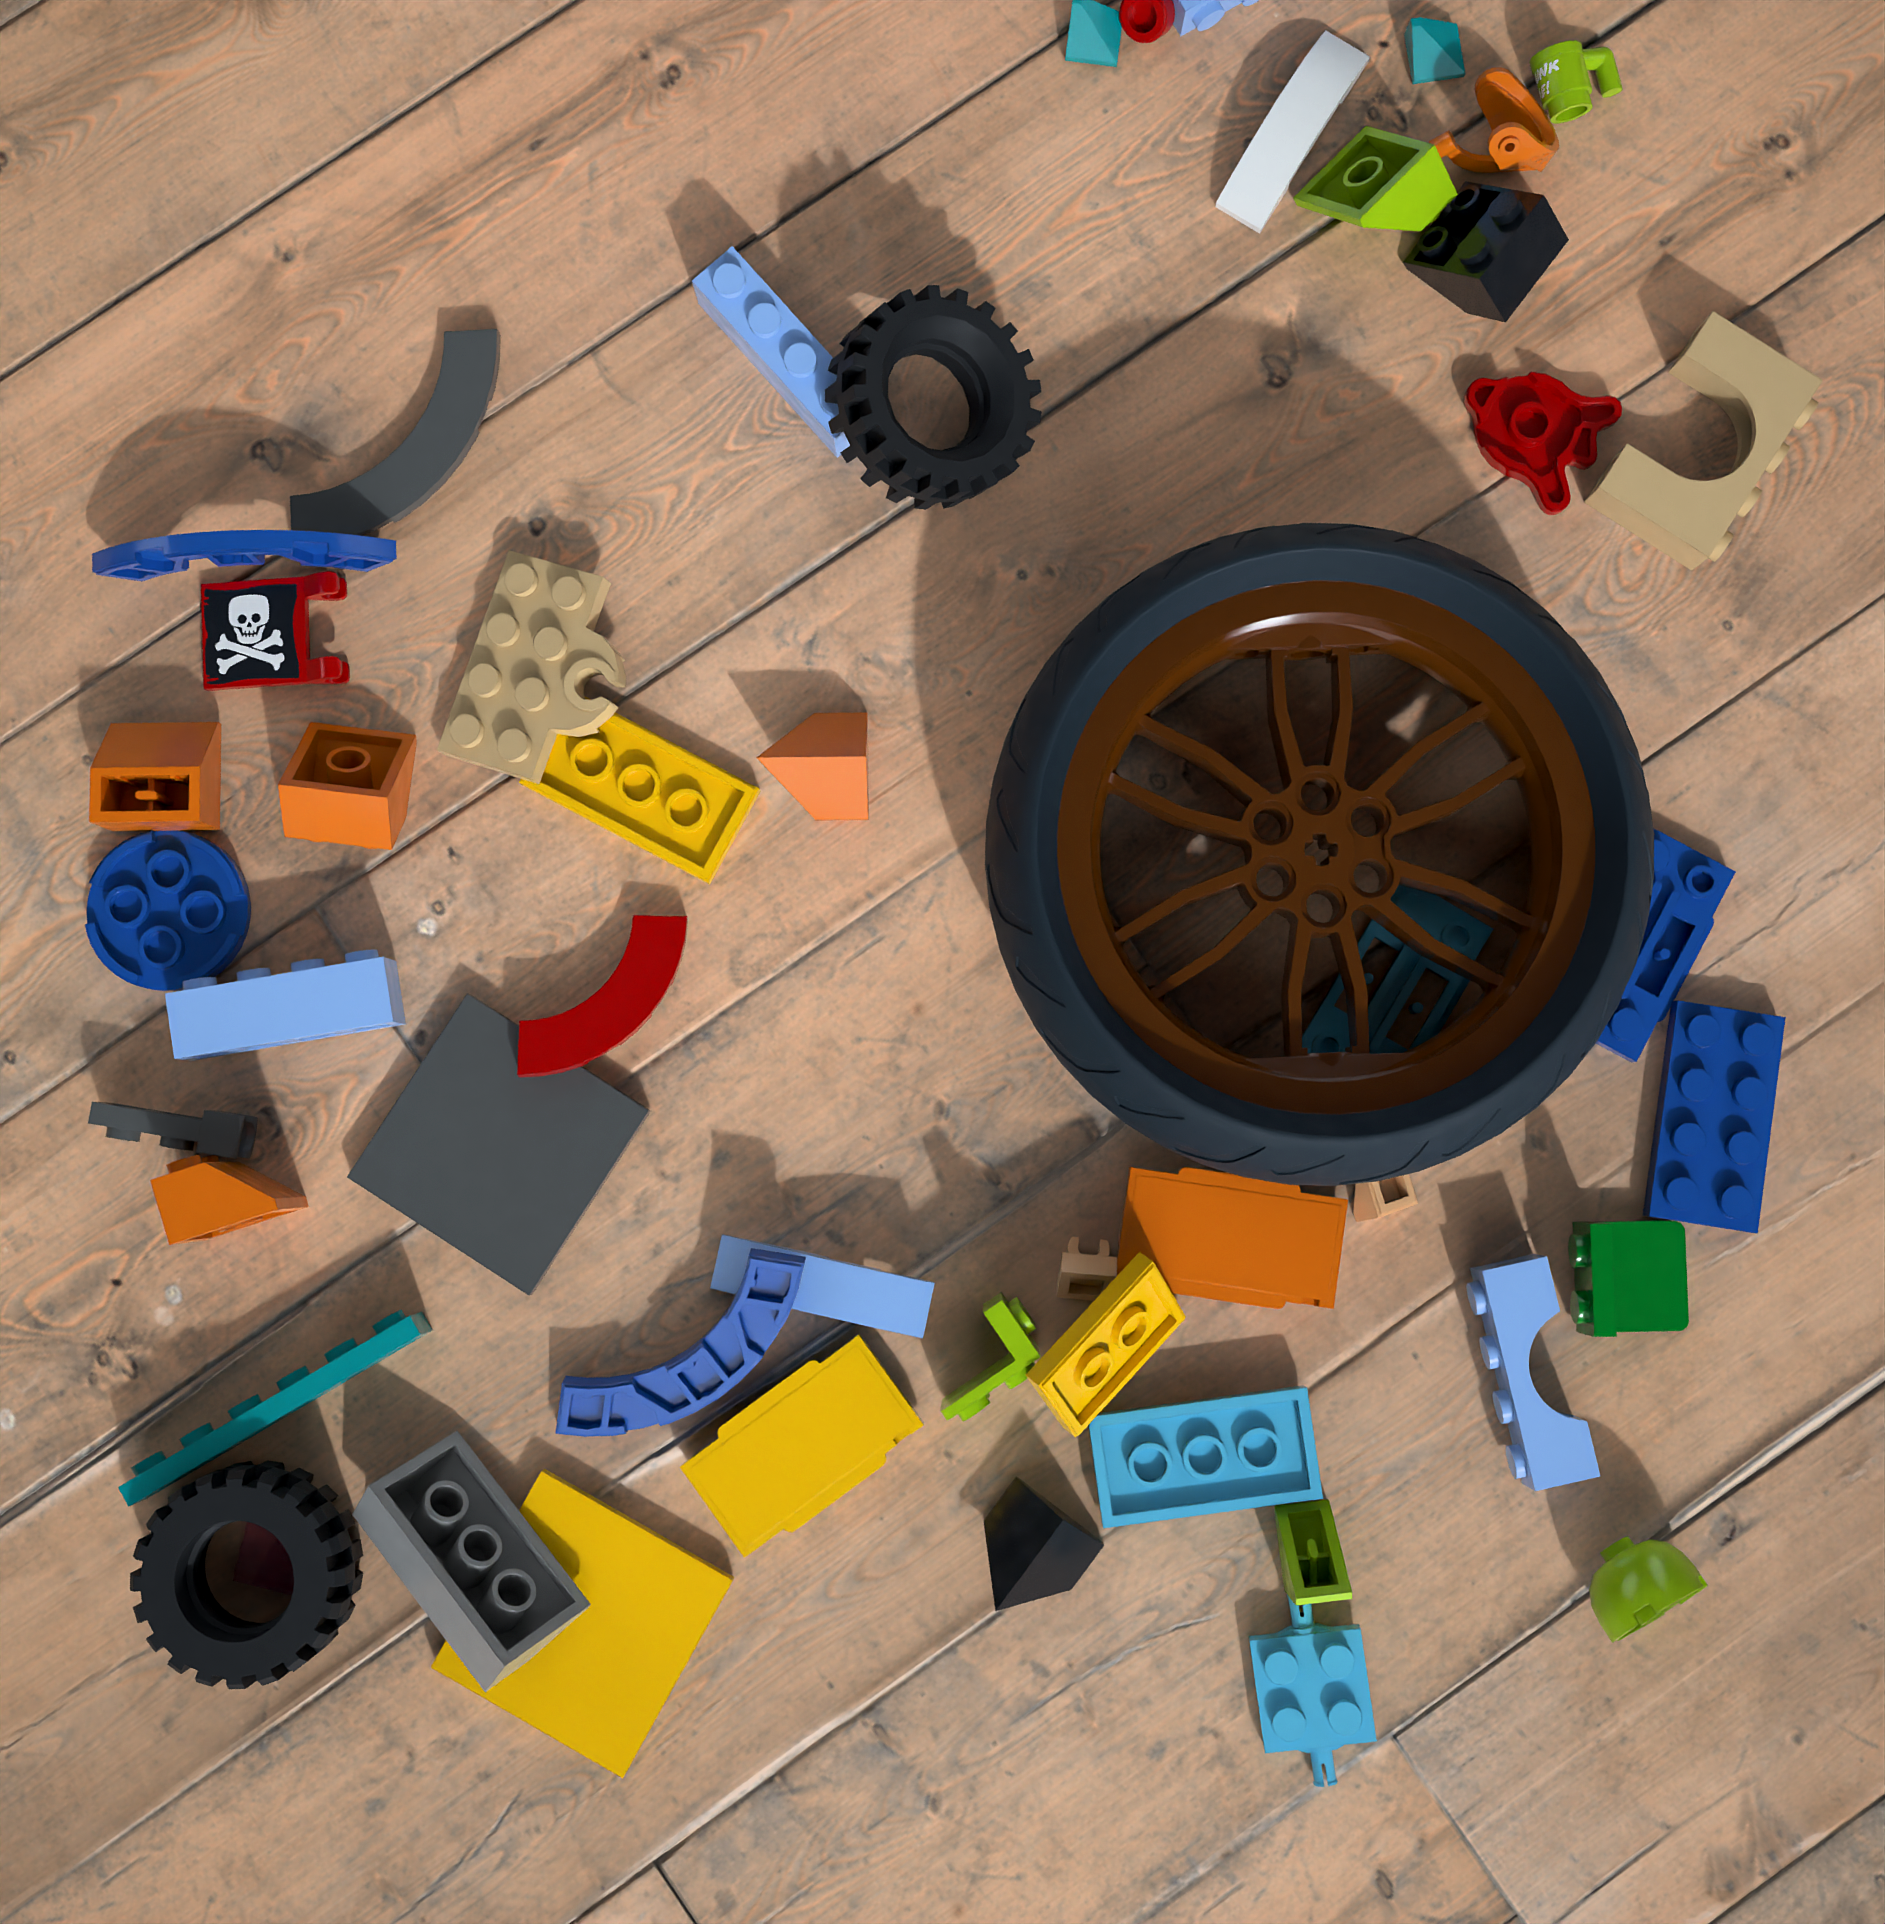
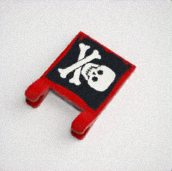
[201,571,350,691]

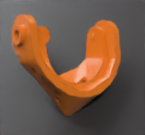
[1429,67,1559,173]

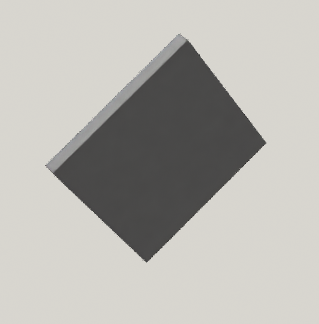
[347,994,651,1296]

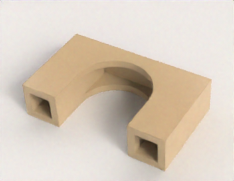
[1584,311,1823,571]

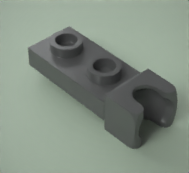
[88,1102,258,1159]

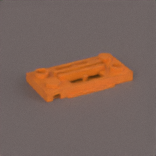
[1116,1167,1348,1309]

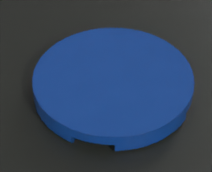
[85,830,251,991]

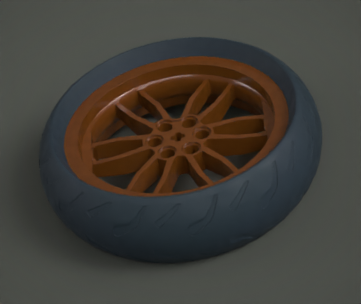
[985,523,1654,1186]

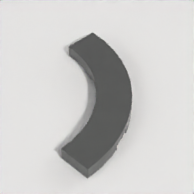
[290,329,501,536]

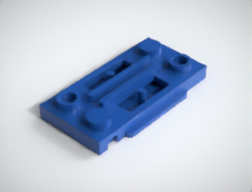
[1596,828,1736,1063]

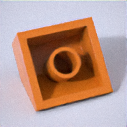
[278,722,417,850]
[150,1155,309,1245]

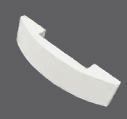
[1215,30,1370,234]

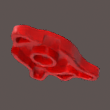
[1464,372,1622,515]

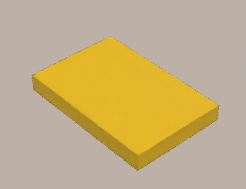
[1026,1252,1186,1438]

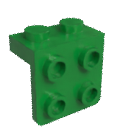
[1568,1220,1689,1337]

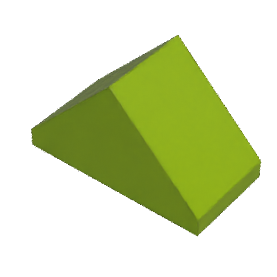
[1274,1499,1352,1606]

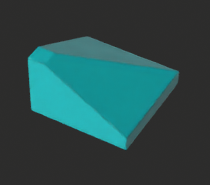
[1065,0,1122,67]
[1404,17,1466,85]

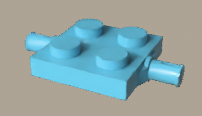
[1249,1595,1377,1787]

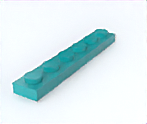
[118,1309,433,1507]

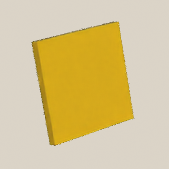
[431,1468,734,1778]

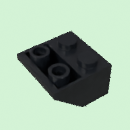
[1403,181,1569,322]

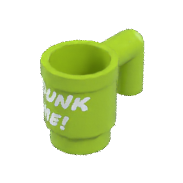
[1529,40,1623,124]

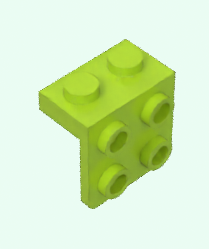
[940,1292,1041,1421]

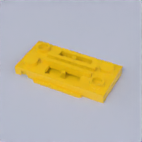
[680,1333,924,1558]

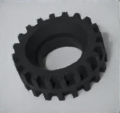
[825,285,1042,510]

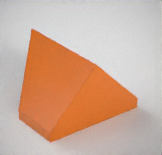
[756,712,869,821]

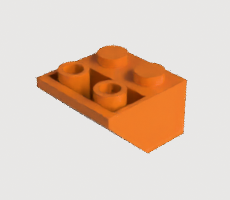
[89,722,221,831]

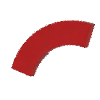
[517,915,688,1078]

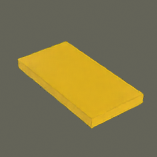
[519,696,761,885]

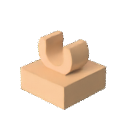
[1057,1237,1117,1301]

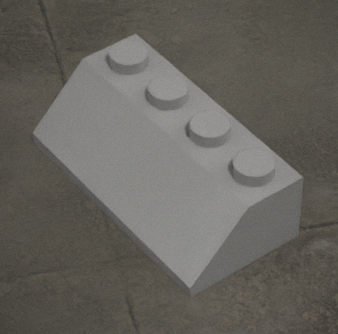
[352,1431,591,1692]

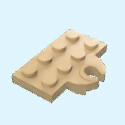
[437,550,626,784]

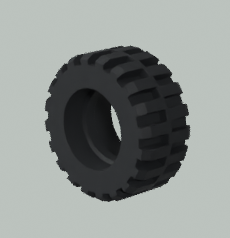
[130,1460,363,1689]

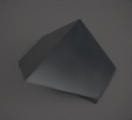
[983,1476,1104,1611]

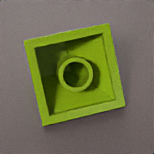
[1293,126,1458,231]

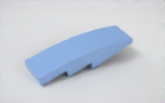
[710,1234,935,1338]

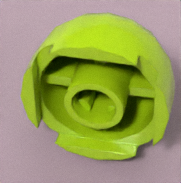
[1589,1536,1708,1643]

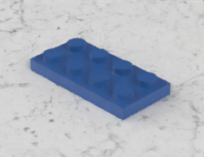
[1642,1000,1786,1233]

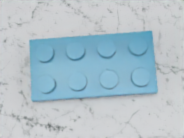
[1088,1385,1323,1528]

